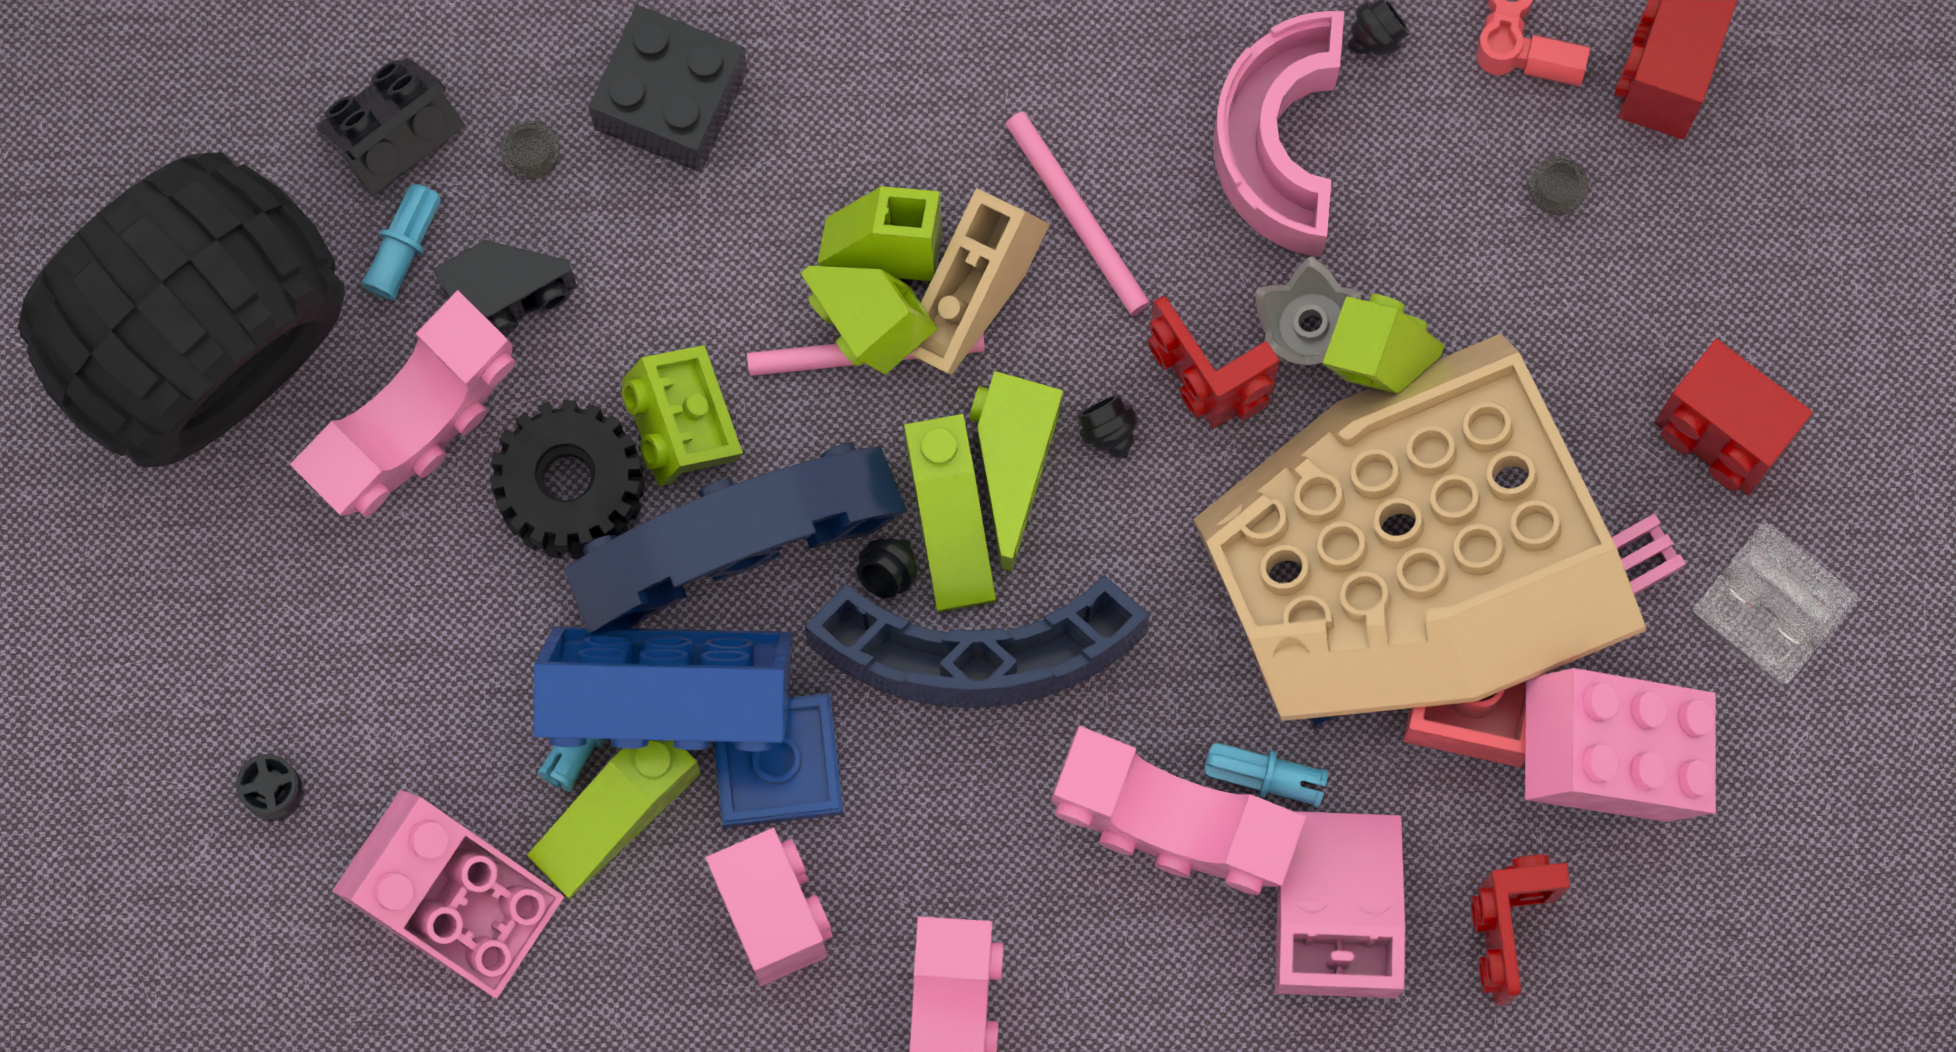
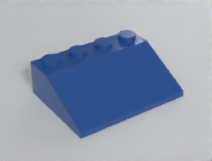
[534,626,793,751]

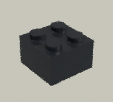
[589,4,748,173]

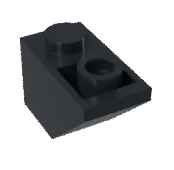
[433,240,577,336]

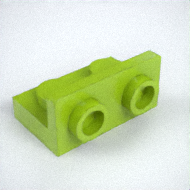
[622,345,743,486]

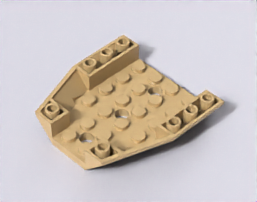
[1193,334,1646,721]

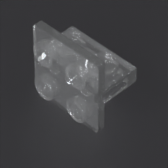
[1692,523,1858,686]

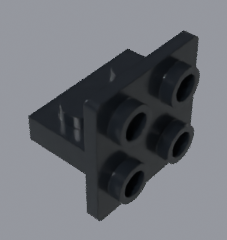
[316,58,466,196]

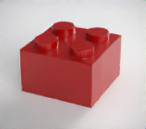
[1614,0,1737,140]
[1654,338,1813,495]

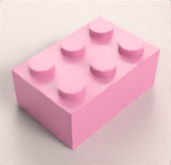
[1525,668,1716,822]

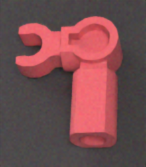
[1476,0,1590,87]

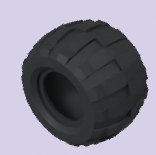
[17,152,345,468]

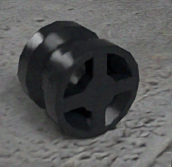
[236,754,304,821]

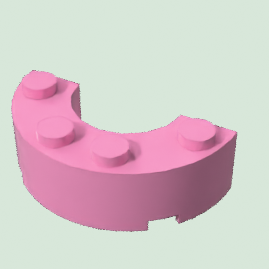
[1213,11,1344,257]
[290,290,516,517]
[1051,725,1306,895]
[910,916,1003,1052]

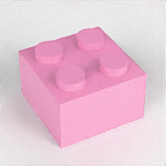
[705,827,833,987]

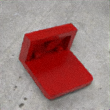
[1147,295,1280,429]
[1471,855,1570,1006]

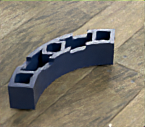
[564,442,907,634]
[804,575,1149,708]

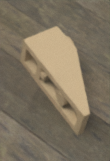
[910,188,1050,375]

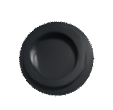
[1348,0,1410,55]
[1077,394,1138,458]
[856,538,917,598]

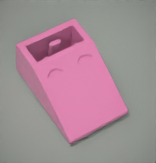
[332,790,565,999]
[1275,811,1405,998]

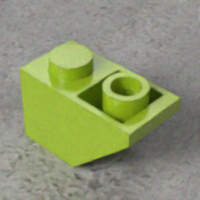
[817,186,943,281]
[800,266,938,375]
[1323,294,1444,394]

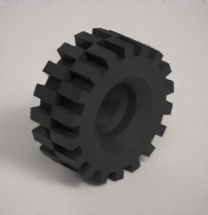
[490,400,645,559]

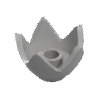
[1255,257,1361,365]

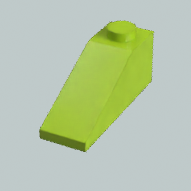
[969,371,1063,572]
[904,414,996,613]
[527,740,701,900]

